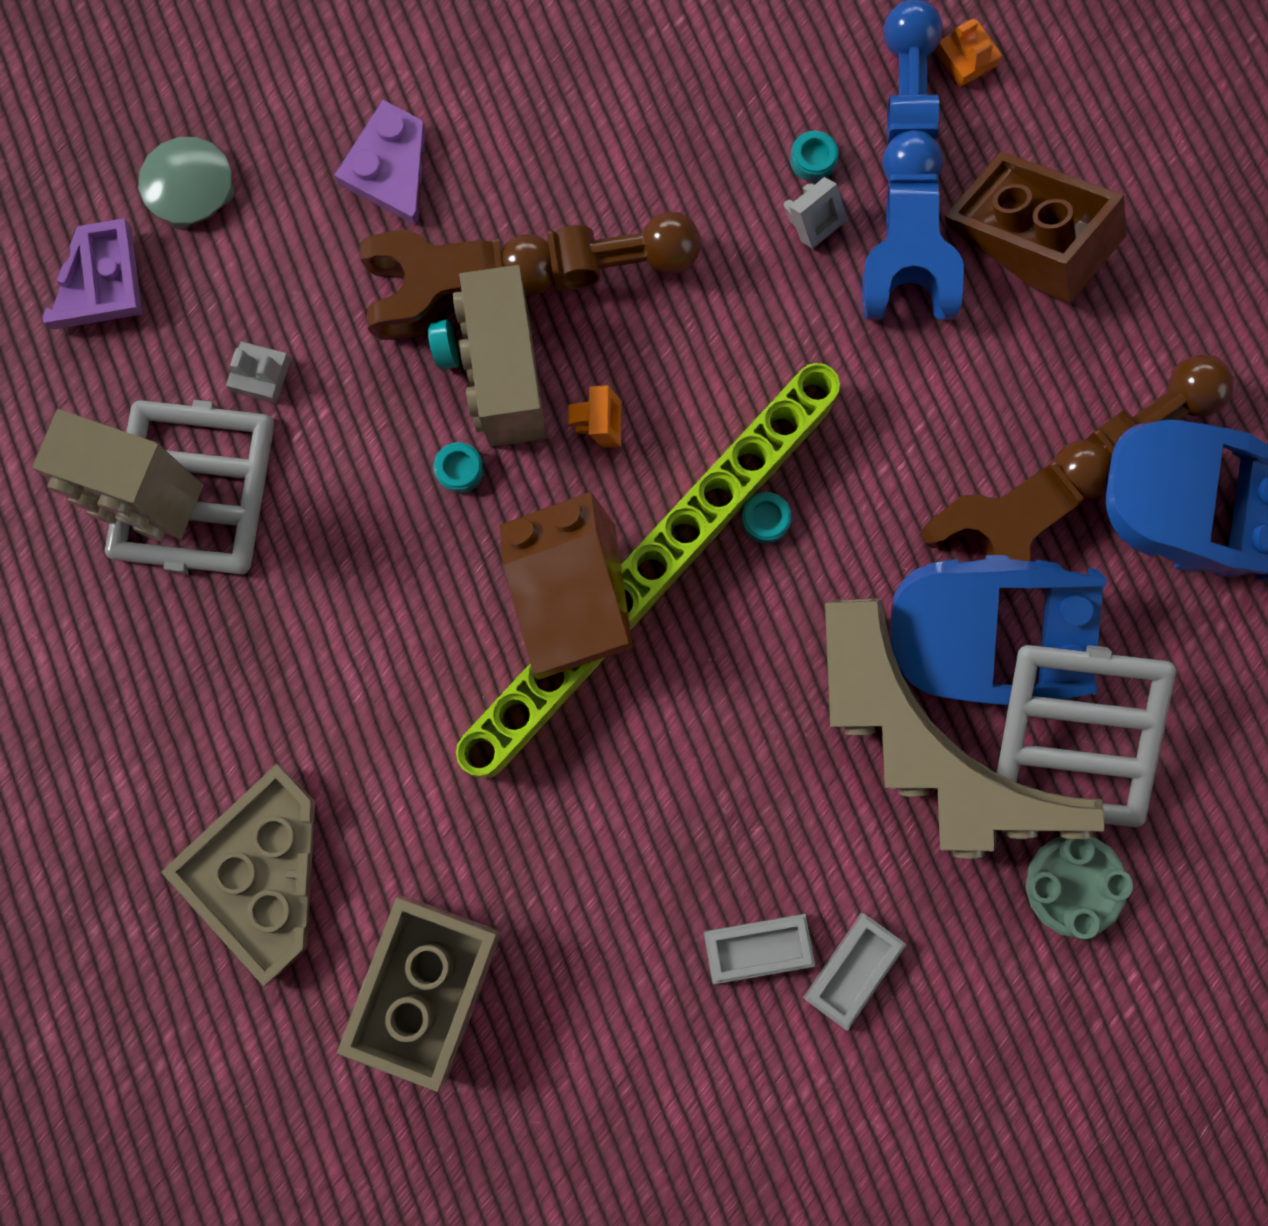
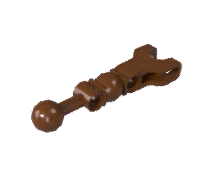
[359,211,701,340]
[919,354,1234,594]

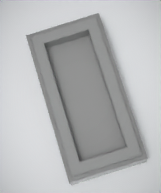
[803,913,906,1031]
[703,914,815,984]

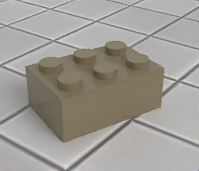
[453,265,547,447]
[32,409,204,541]
[336,896,502,1092]

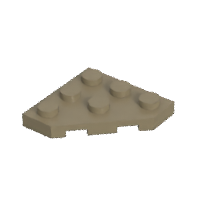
[161,764,315,987]

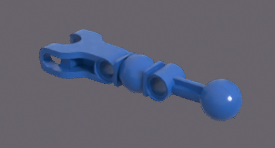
[862,0,964,320]

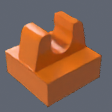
[934,18,1003,88]
[568,385,622,448]

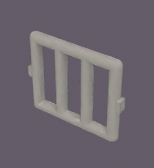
[105,400,274,574]
[997,645,1176,827]

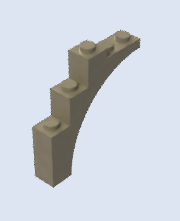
[825,598,1104,859]

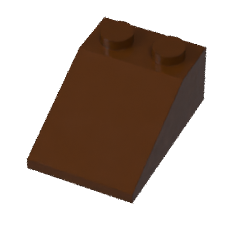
[944,151,1127,303]
[499,492,633,679]

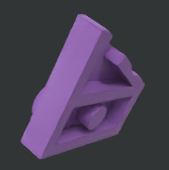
[334,100,426,225]
[43,218,142,330]

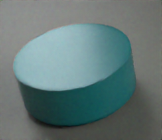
[790,131,839,182]
[428,319,460,371]
[433,442,484,494]
[741,492,791,544]

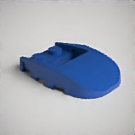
[1106,420,1268,581]
[890,555,1107,705]

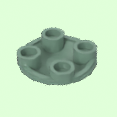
[138,137,235,229]
[1026,837,1133,939]

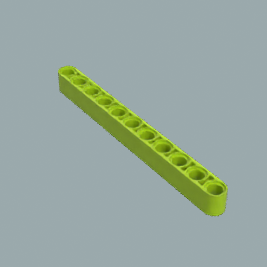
[456,363,840,779]

